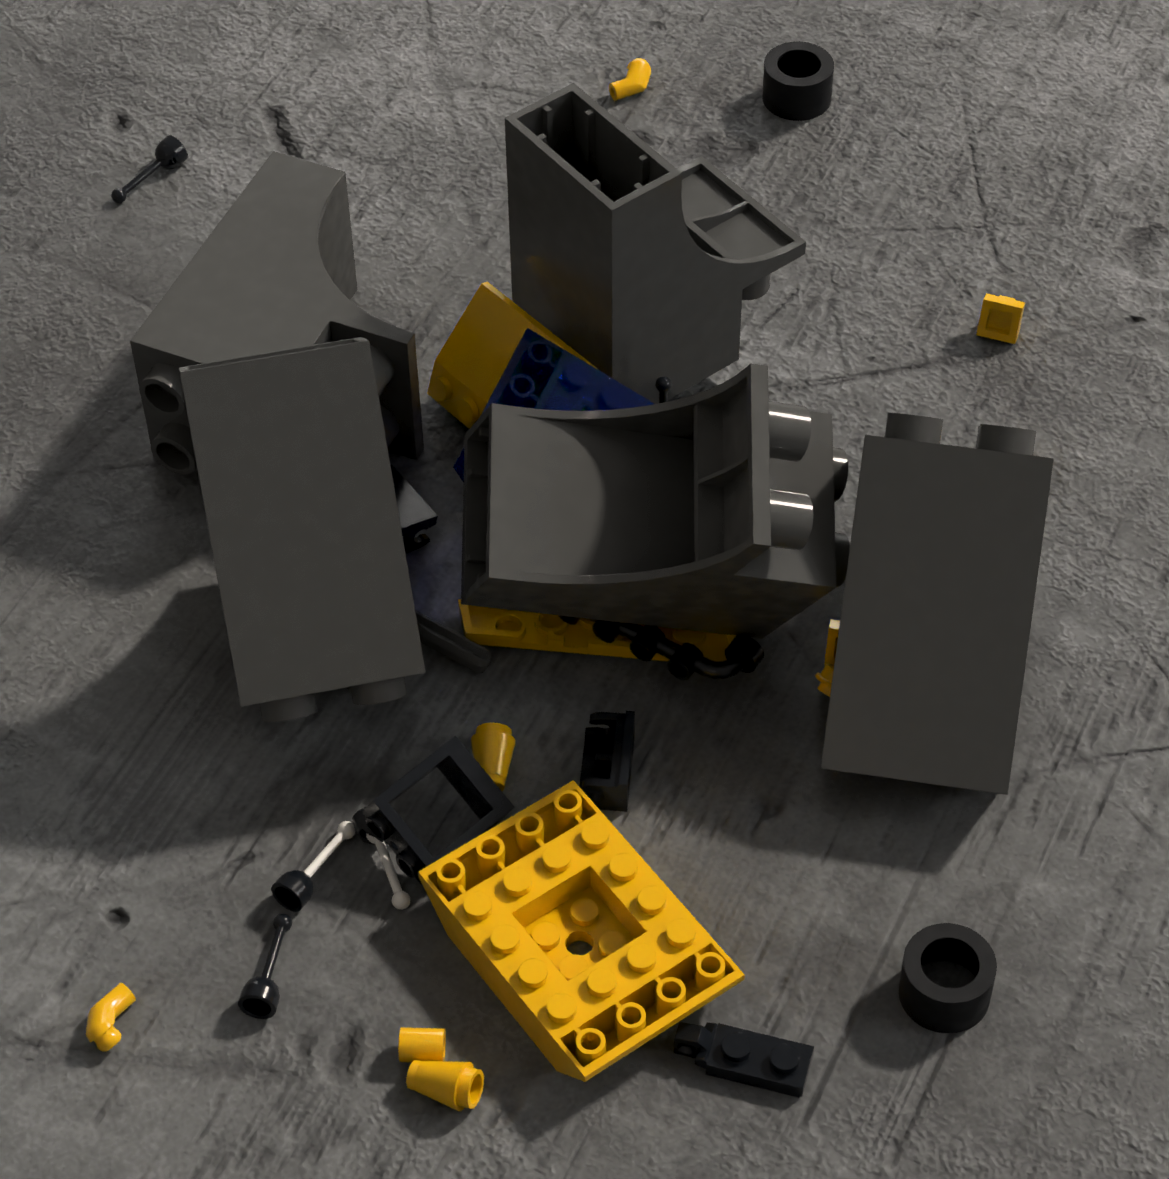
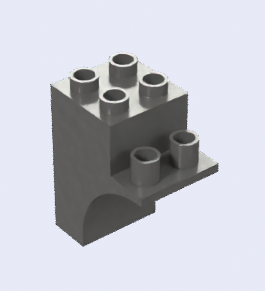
[505,83,806,410]
[130,151,424,475]
[179,337,426,722]
[461,363,850,639]
[821,412,1054,795]

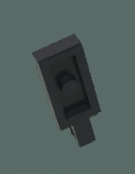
[673,1022,814,1098]

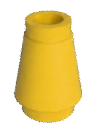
[471,722,516,791]
[406,1060,484,1111]

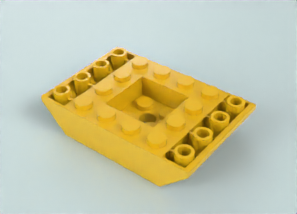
[418,780,745,1082]

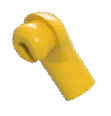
[609,58,651,101]
[86,983,136,1052]

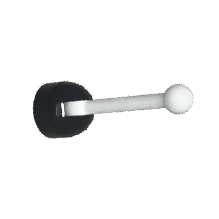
[352,807,410,910]
[271,821,356,912]

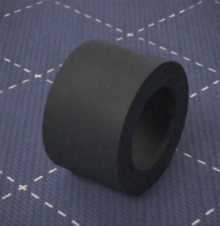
[762,41,834,121]
[898,923,997,1033]

